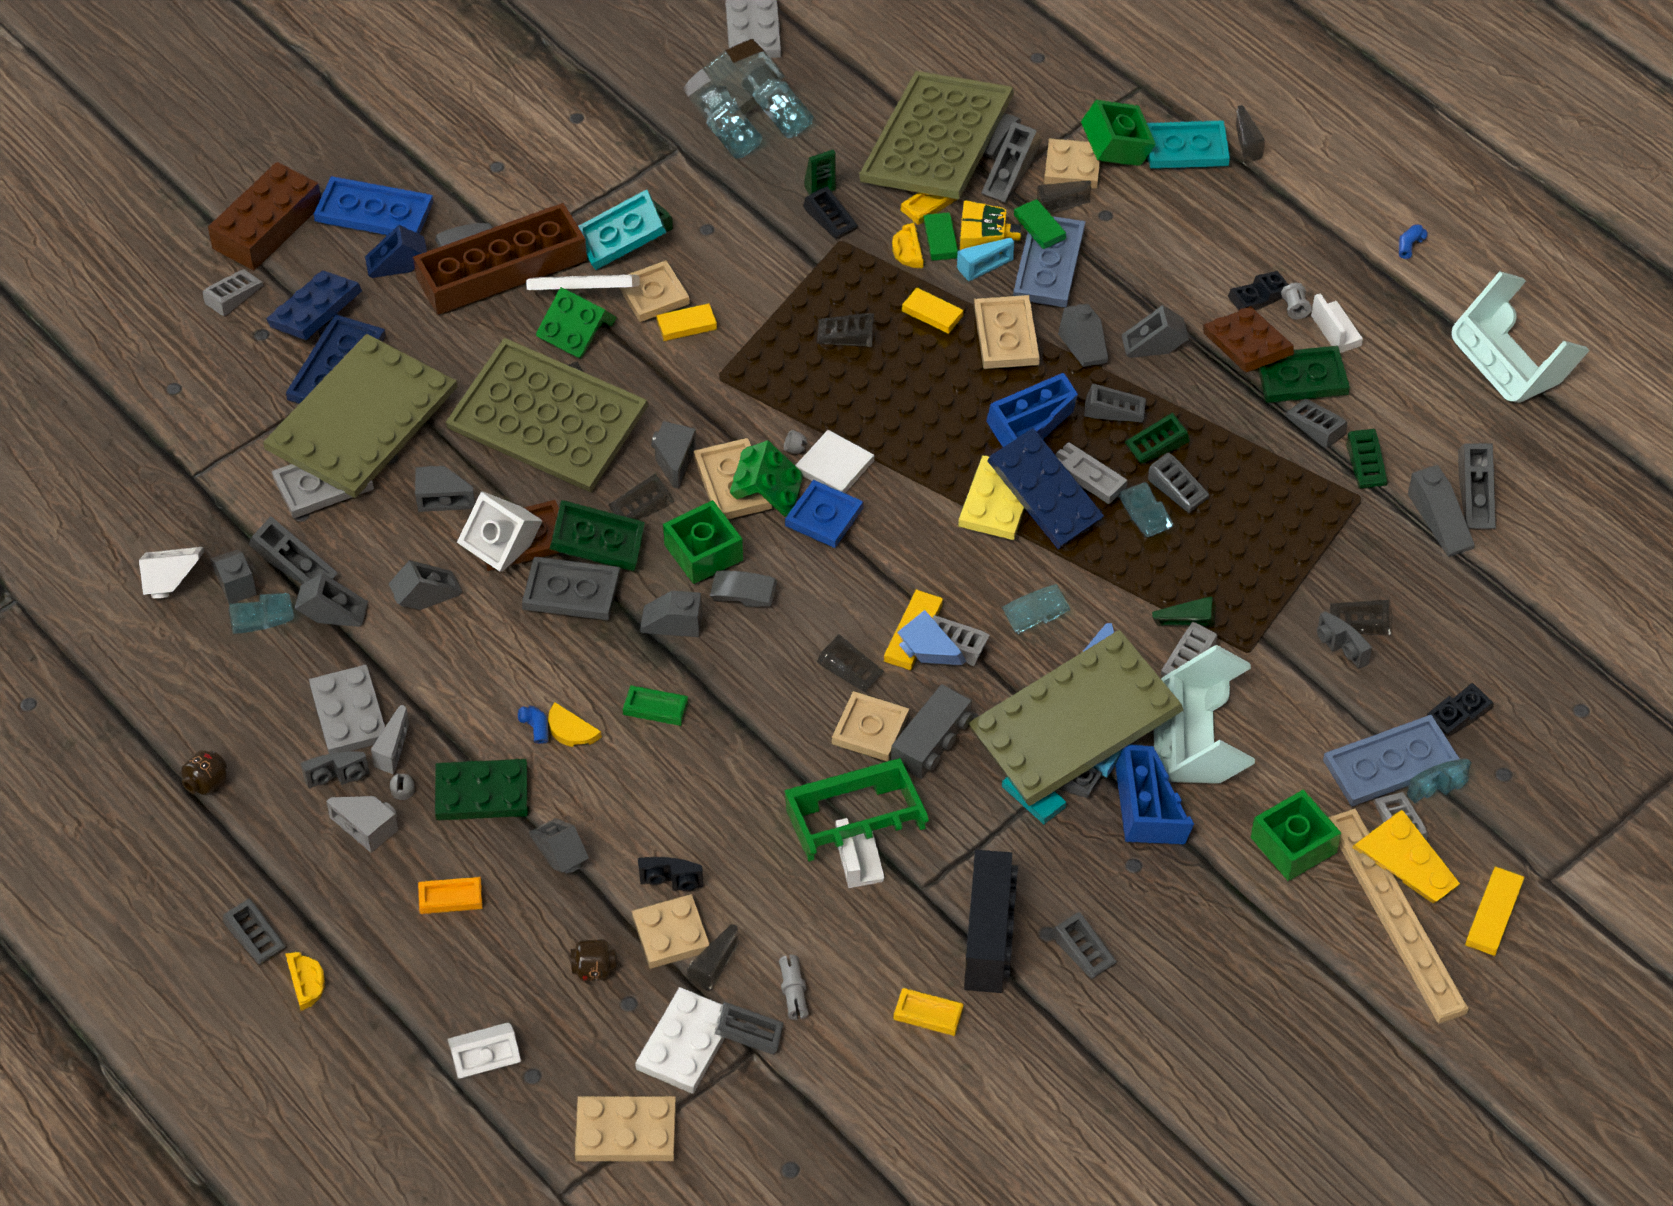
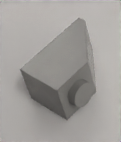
[326,796,398,853]

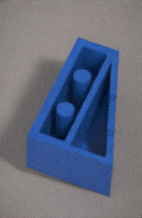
[986,372,1078,447]
[1115,745,1194,844]

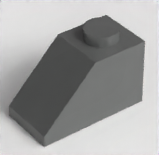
[1058,304,1108,367]
[1121,305,1189,358]
[651,421,697,489]
[415,466,475,512]
[210,550,257,605]
[389,560,462,610]
[295,573,368,627]
[640,591,702,637]
[529,818,589,873]

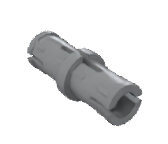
[779,955,809,1020]

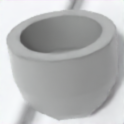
[784,430,807,454]
[390,773,415,800]

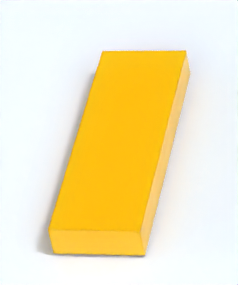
[884,590,943,670]
[1465,866,1524,956]

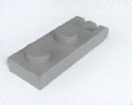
[1056,443,1127,504]

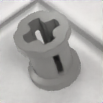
[1281,283,1312,319]

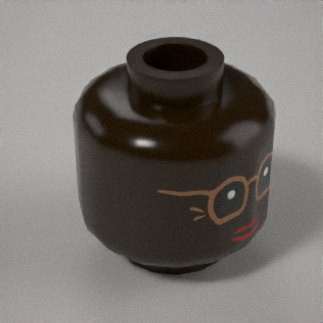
[181,750,227,795]
[571,939,617,981]

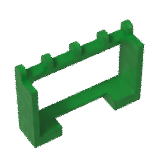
[784,758,929,862]

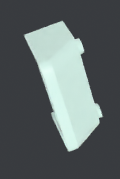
[1452,271,1590,403]
[1154,645,1255,784]

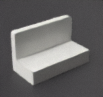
[1311,294,1363,353]
[835,818,884,888]
[447,1023,521,1079]

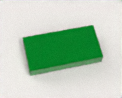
[1014,199,1066,249]
[923,213,958,261]
[623,685,688,726]

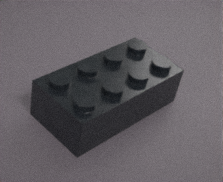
[964,849,1018,993]

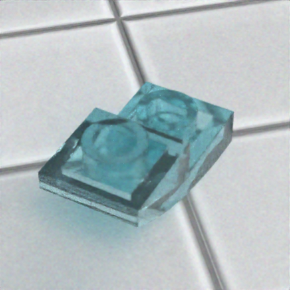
[1119,482,1174,537]
[1002,584,1071,635]
[228,593,294,634]
[1407,759,1471,803]

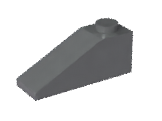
[981,122,1042,204]
[1458,443,1496,529]
[1408,465,1475,557]
[249,516,337,584]

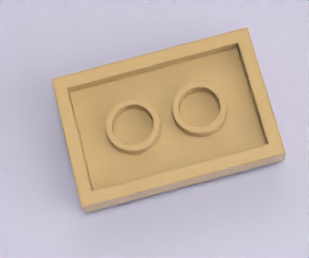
[974,295,1039,369]
[694,438,772,519]
[575,1097,676,1161]

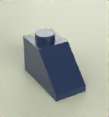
[365,225,427,278]

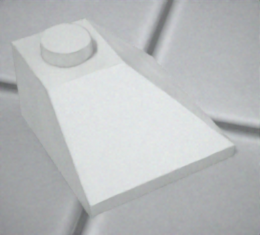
[457,492,542,572]
[139,547,204,598]

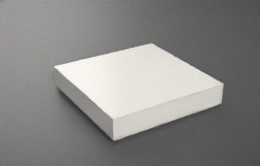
[795,430,874,493]

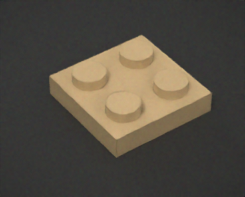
[1044,138,1100,188]
[618,261,690,322]
[832,691,909,762]
[632,894,710,969]

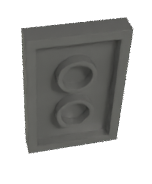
[522,557,620,620]

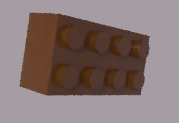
[208,162,321,271]

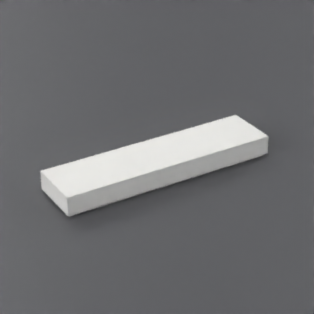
[526,274,640,290]

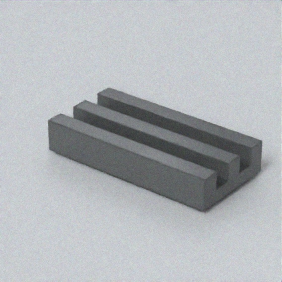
[714,1002,784,1055]

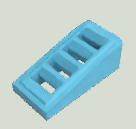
[957,238,1014,281]

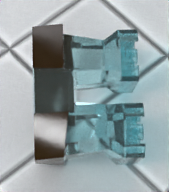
[682,38,814,159]

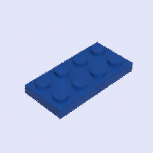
[314,176,433,235]

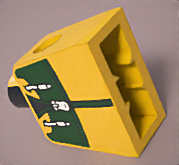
[960,201,1021,254]

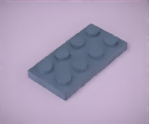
[1013,216,1085,307]
[1323,715,1461,807]

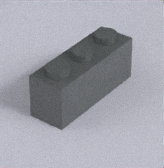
[891,684,973,779]

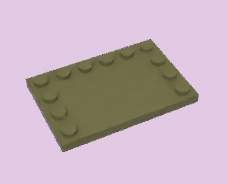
[859,71,1014,200]
[263,334,457,499]
[445,338,648,493]
[968,629,1184,806]

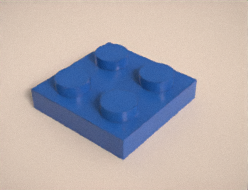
[785,480,863,548]

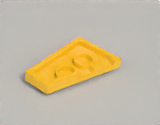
[1352,810,1460,904]

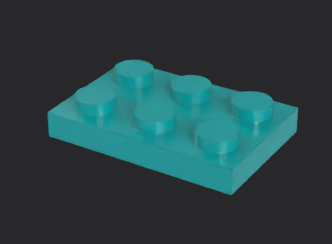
[1147,121,1230,168]
[578,189,666,270]

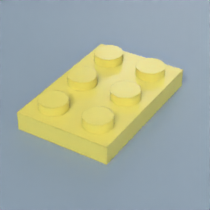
[958,455,1025,540]

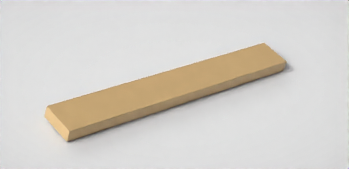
[1328,809,1468,1024]

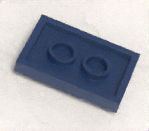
[266,270,362,340]

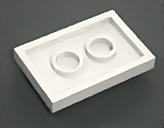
[635,987,736,1094]

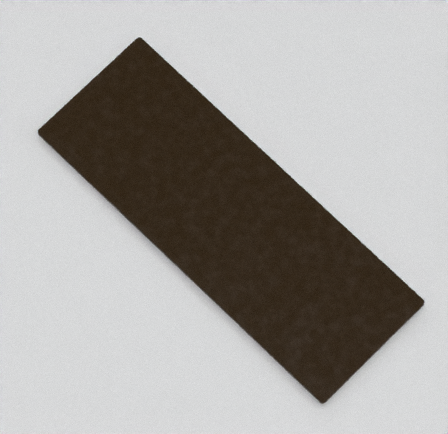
[719,241,1361,653]

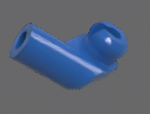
[1399,224,1428,259]
[518,705,549,744]

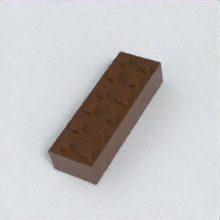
[413,203,587,315]

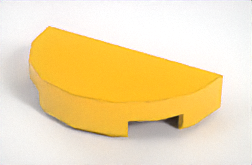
[892,222,923,268]
[548,702,602,747]
[285,952,325,1011]

